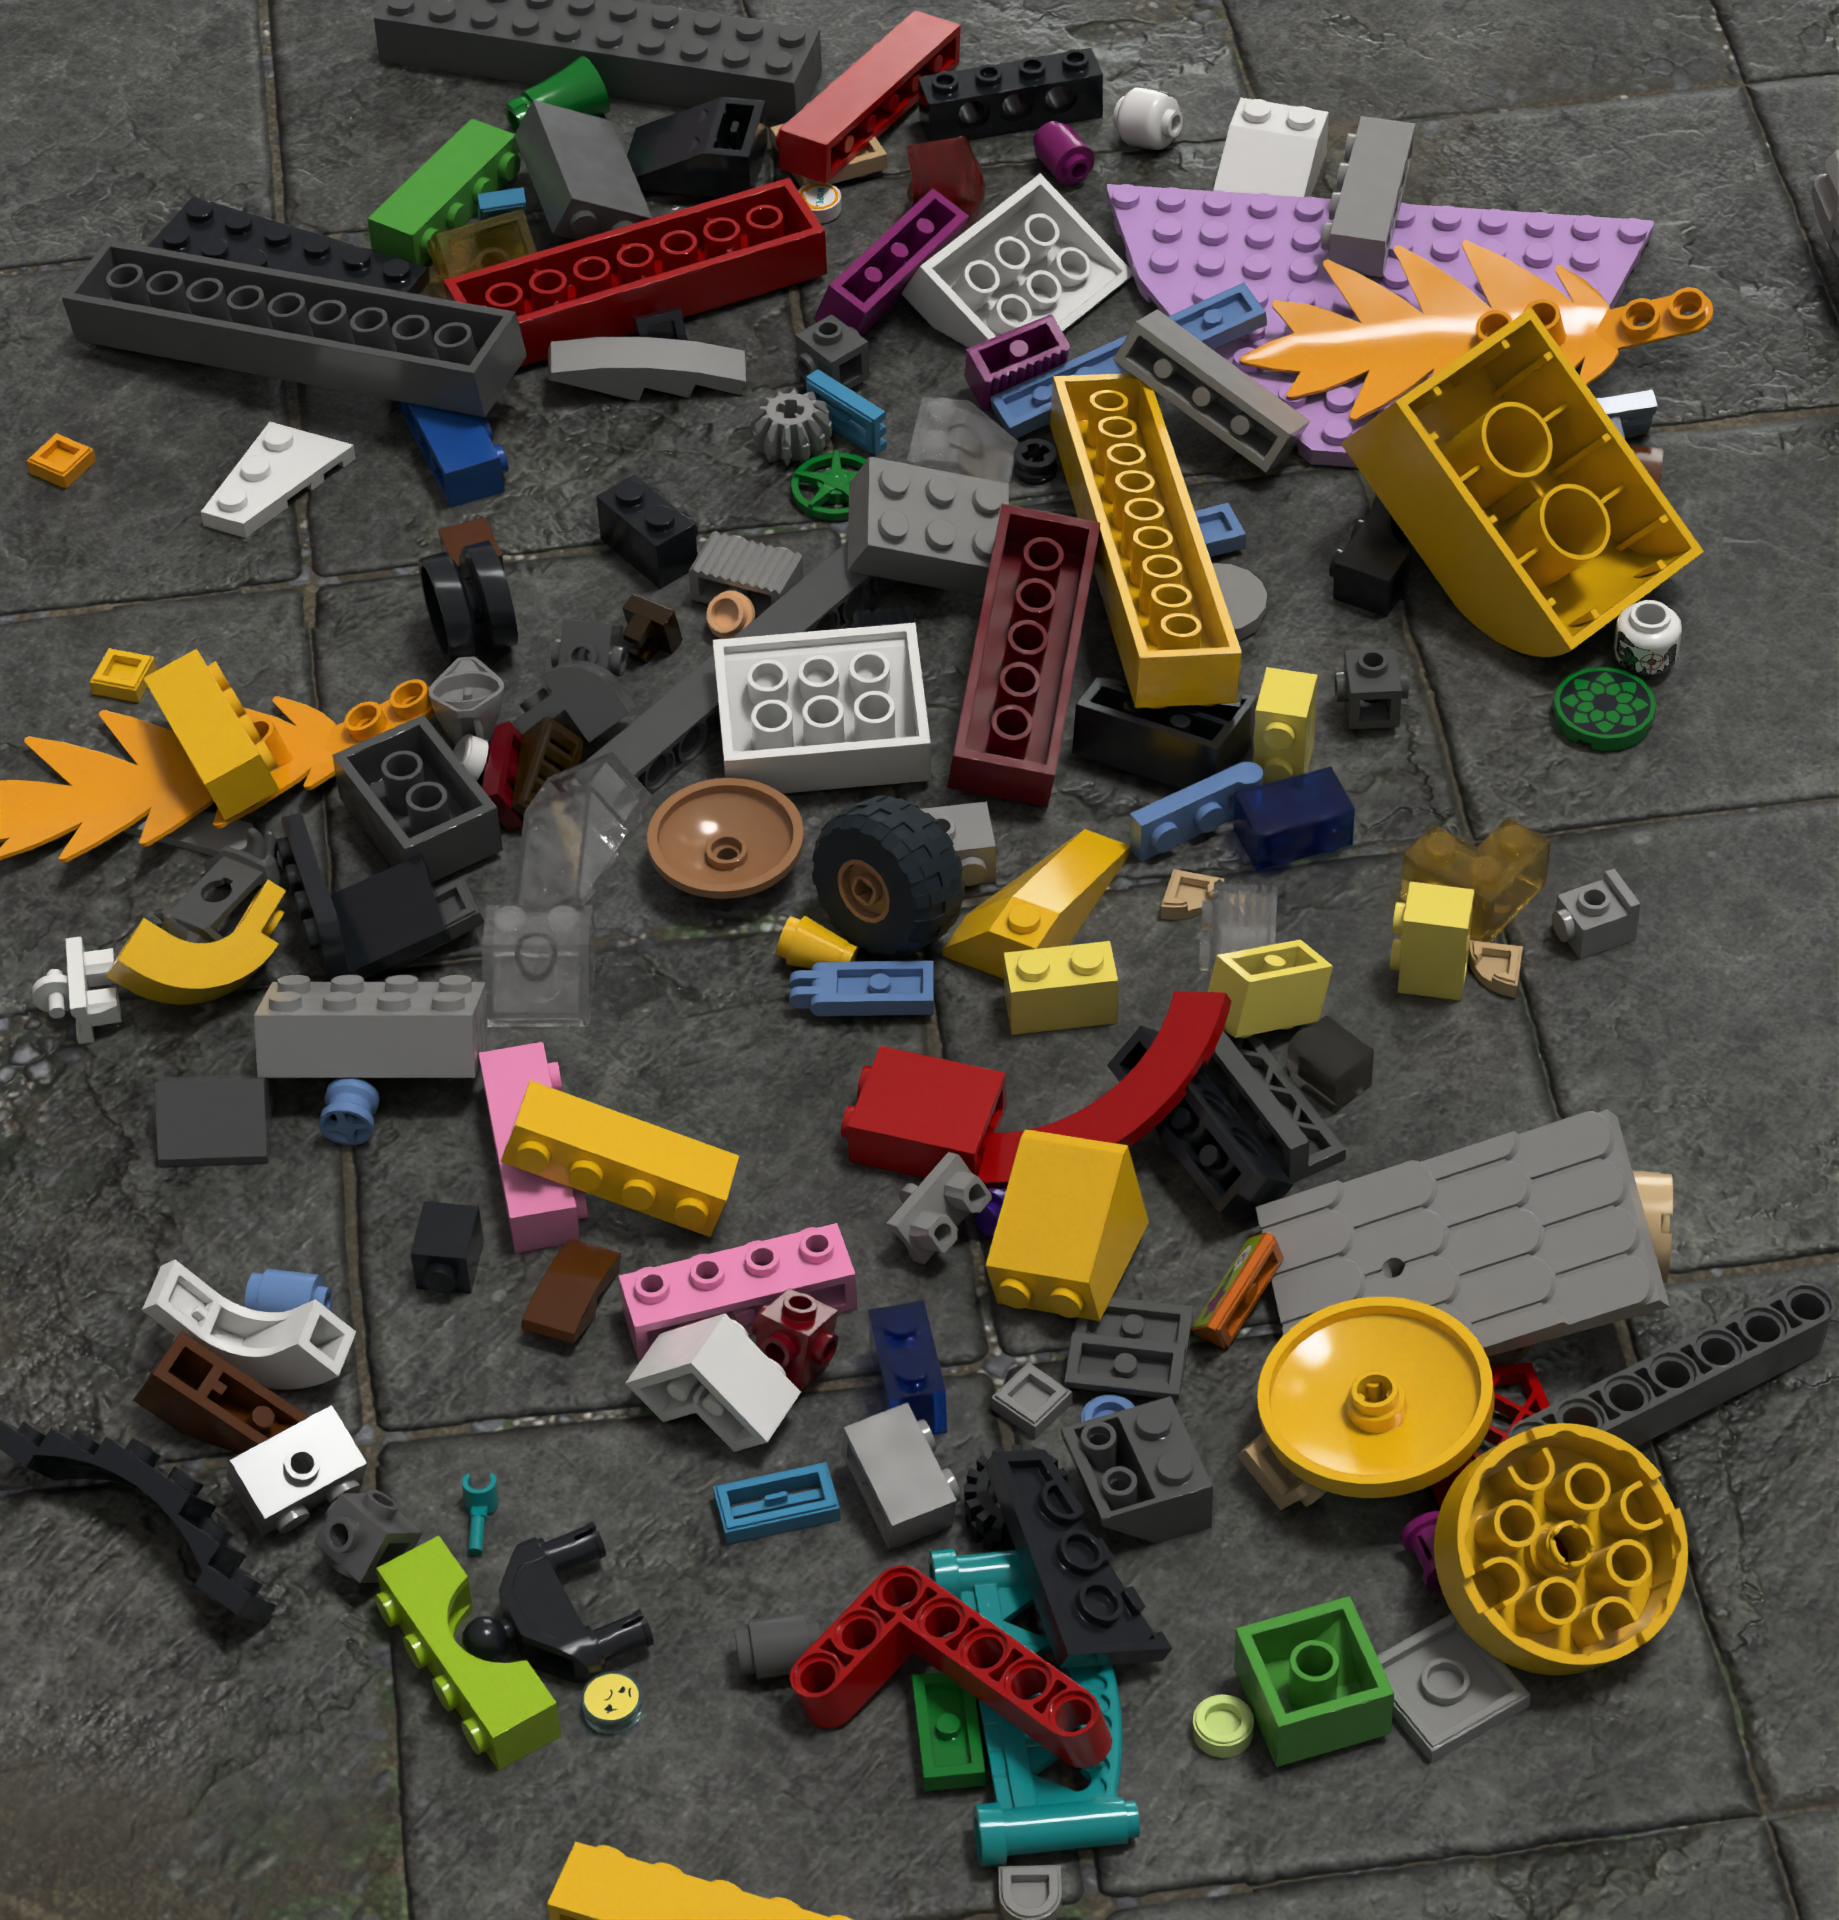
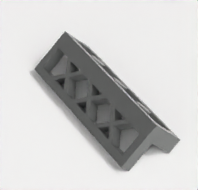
[1201,1031,1346,1183]

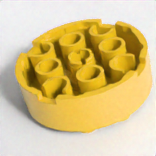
[1434,1423,1688,1675]

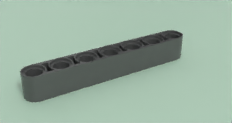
[1507,1283,1834,1448]

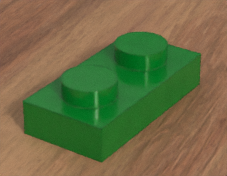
[912,1672,985,1791]

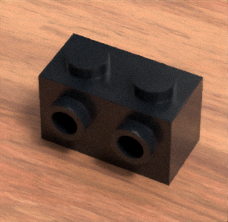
[596,474,698,589]

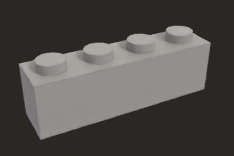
[1321,116,1415,277]
[1113,309,1310,473]

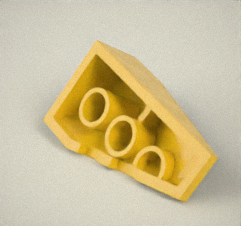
[942,829,1131,979]

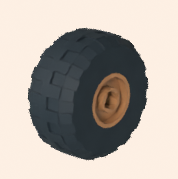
[812,796,965,958]

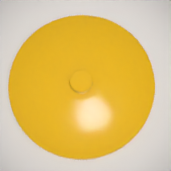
[1257,1297,1495,1498]

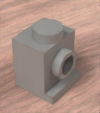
[1552,868,1640,959]

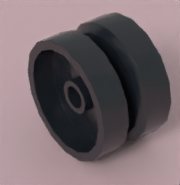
[419,540,518,663]

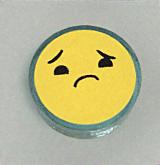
[581,1671,643,1734]

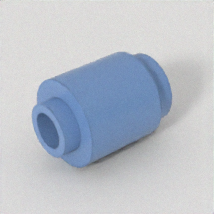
[245,1268,332,1312]

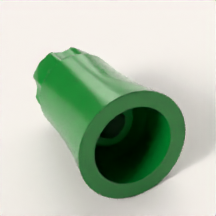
[504,56,610,134]

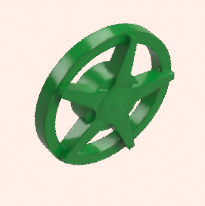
[791,450,867,521]

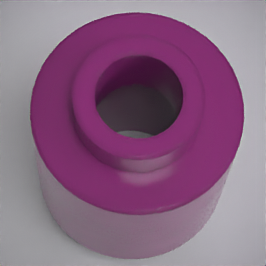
[1033,121,1095,185]

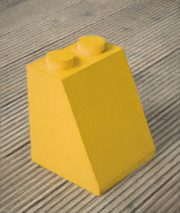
[985,1129,1149,1321]

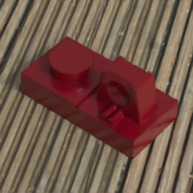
[478,721,527,832]

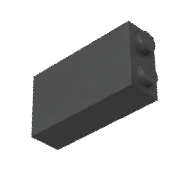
[514,100,652,240]

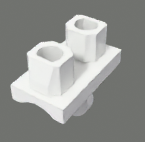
[32,937,122,1044]

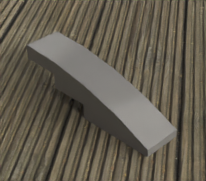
[548,337,746,401]

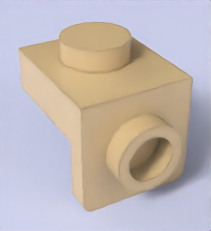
[1237,1433,1327,1510]

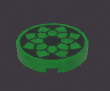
[1553,667,1656,751]

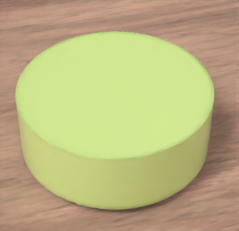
[1192,1694,1254,1758]

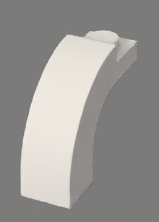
[142,1260,356,1390]

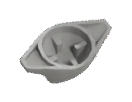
[428,656,504,746]

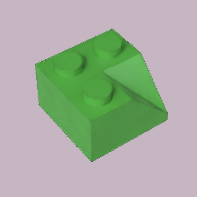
[1234,1596,1394,1767]

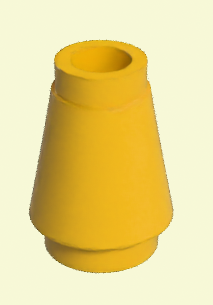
[776,916,858,969]

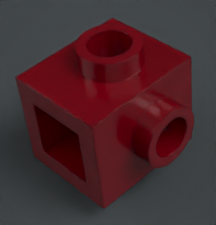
[752,1288,839,1391]

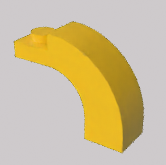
[106,880,286,1005]

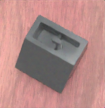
[1061,1396,1213,1544]

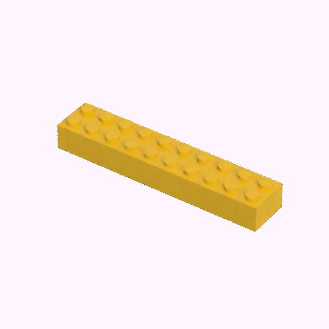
[1050,373,1242,709]

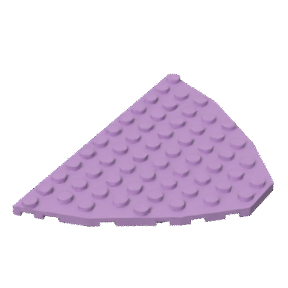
[1106,184,1654,468]

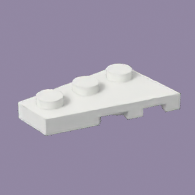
[201,422,356,538]

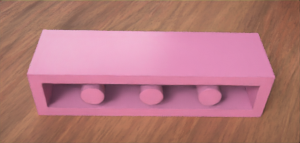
[479,1042,588,1253]

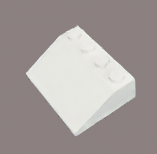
[901,173,1133,348]
[713,623,931,793]

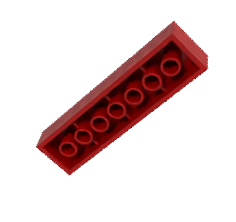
[444,178,827,367]

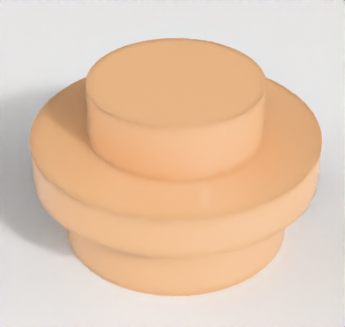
[706,591,755,639]

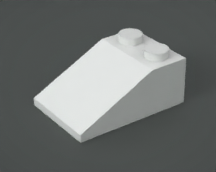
[1213,98,1329,197]

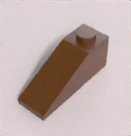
[133,1331,310,1454]

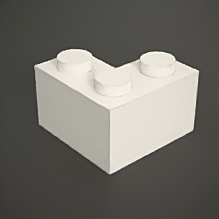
[625,1313,801,1452]

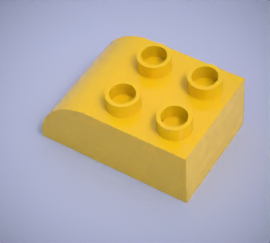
[1340,308,1704,657]

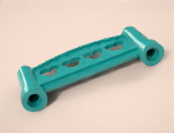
[928,1548,1140,1867]

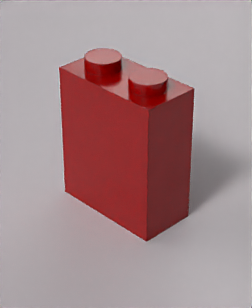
[841,1046,1006,1178]

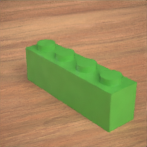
[367,118,521,265]

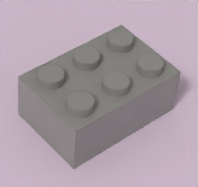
[847,457,1009,596]

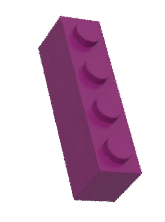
[813,188,969,337]

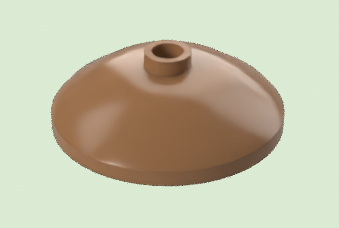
[647,778,804,899]

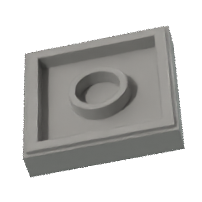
[1377,1613,1531,1763]

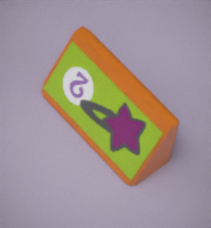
[1191,1232,1284,1350]

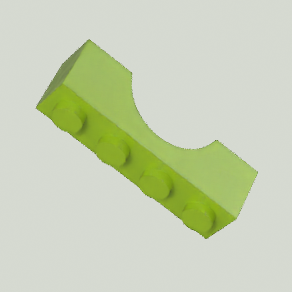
[374,1535,562,1771]

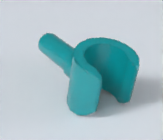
[462,1473,499,1556]

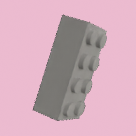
[254,975,488,1078]

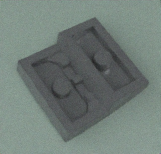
[1064,1297,1194,1400]

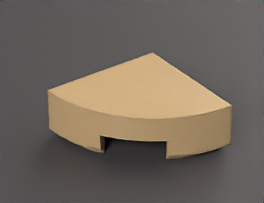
[1161,869,1224,920]
[1468,940,1523,998]

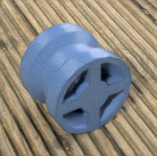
[319,1078,380,1145]

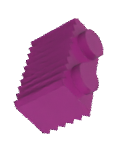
[964,314,1070,411]

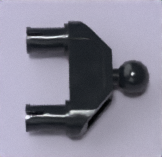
[461,1522,654,1682]

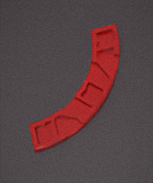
[978,991,1232,1190]

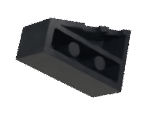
[1072,677,1258,789]

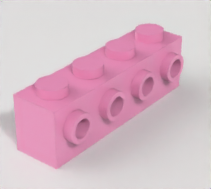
[619,1223,857,1362]

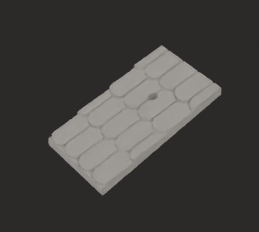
[1255,1109,1670,1357]

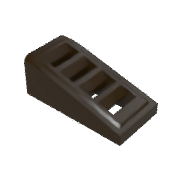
[511,717,583,834]

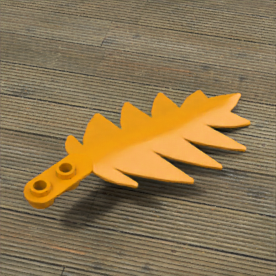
[1240,240,1713,421]
[0,679,434,863]

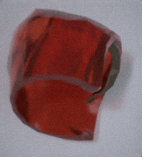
[906,136,986,218]

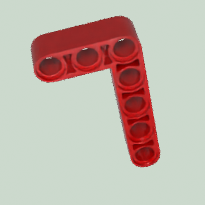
[790,1565,1112,1768]

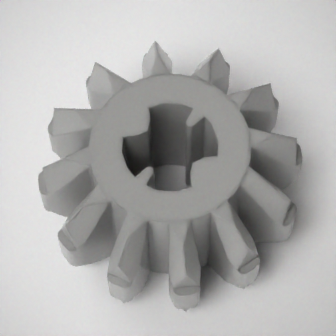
[750,388,832,467]

